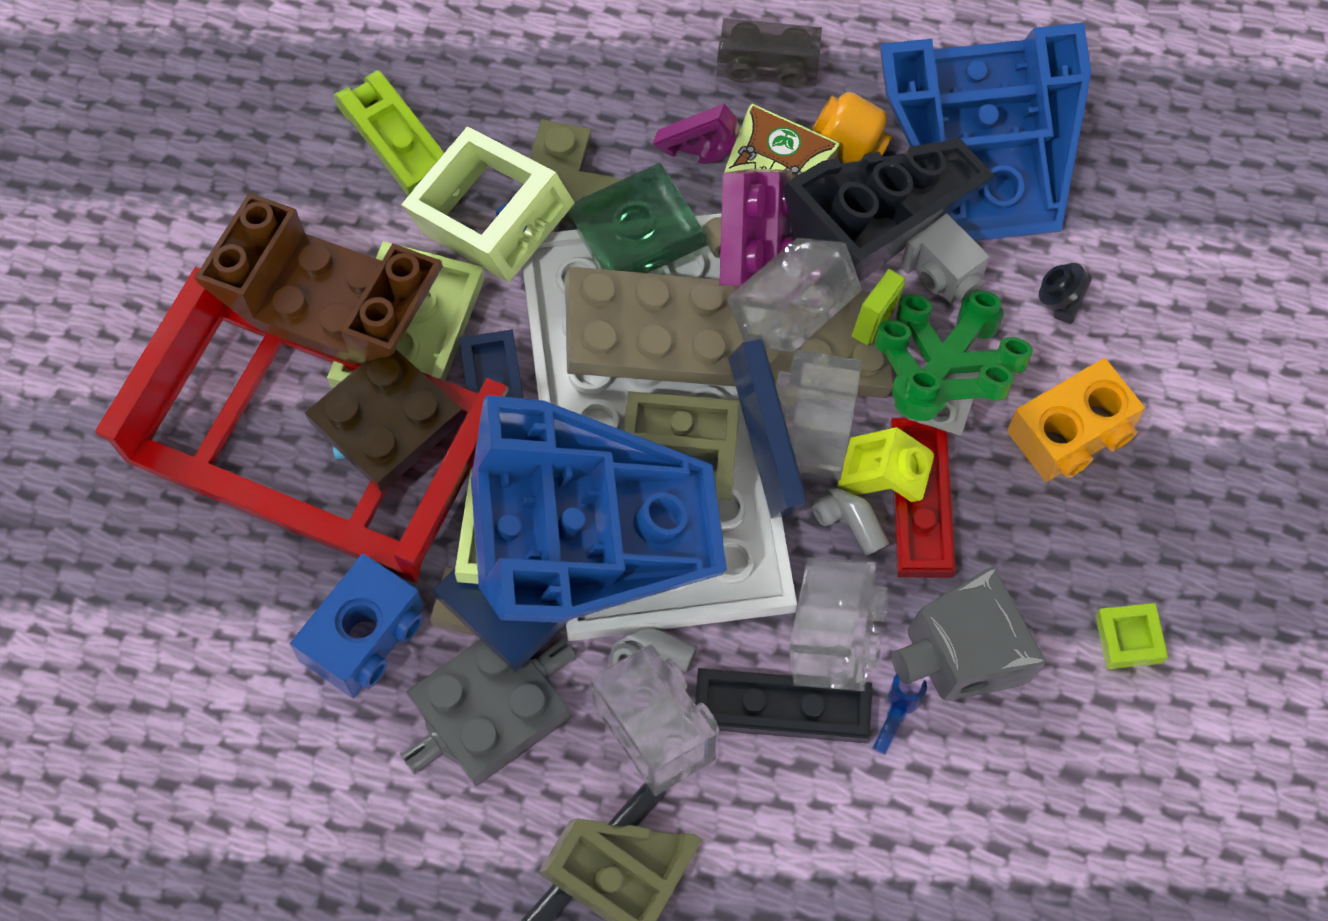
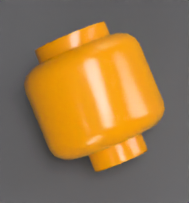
[812,92,892,163]

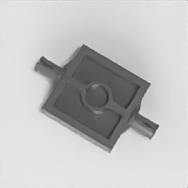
[400,638,577,787]

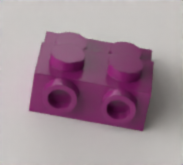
[719,169,797,286]

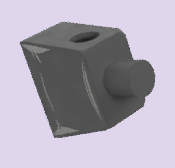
[892,566,1046,701]

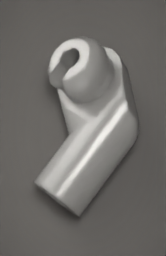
[812,488,890,556]
[610,627,697,675]

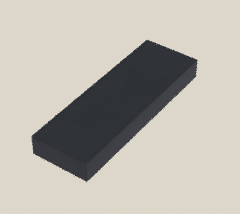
[693,668,872,744]

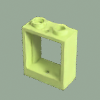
[401,126,575,283]

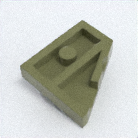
[538,818,702,921]

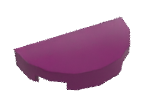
[652,103,740,164]

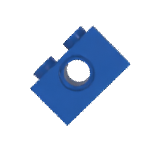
[289,553,424,699]

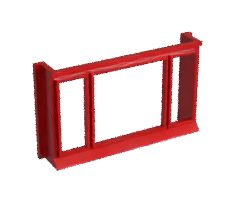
[94,266,509,583]

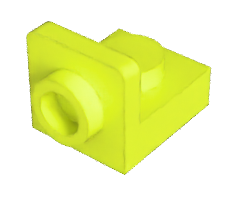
[837,427,934,502]

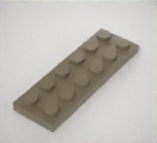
[565,266,893,398]

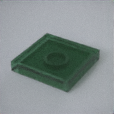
[567,162,708,273]

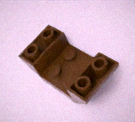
[195,193,443,365]

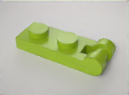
[334,70,444,196]

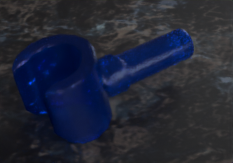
[872,674,928,755]

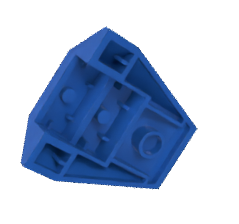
[880,23,1091,242]
[471,395,727,623]

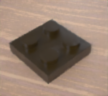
[305,349,465,492]

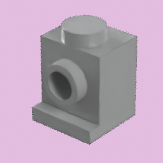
[901,213,990,304]

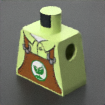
[724,104,840,178]

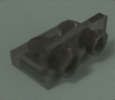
[717,18,822,88]

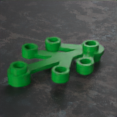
[874,290,1033,421]

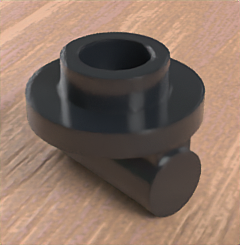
[1038,263,1092,324]

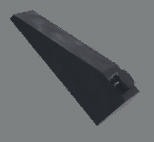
[783,138,995,298]

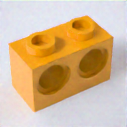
[1007,357,1145,482]

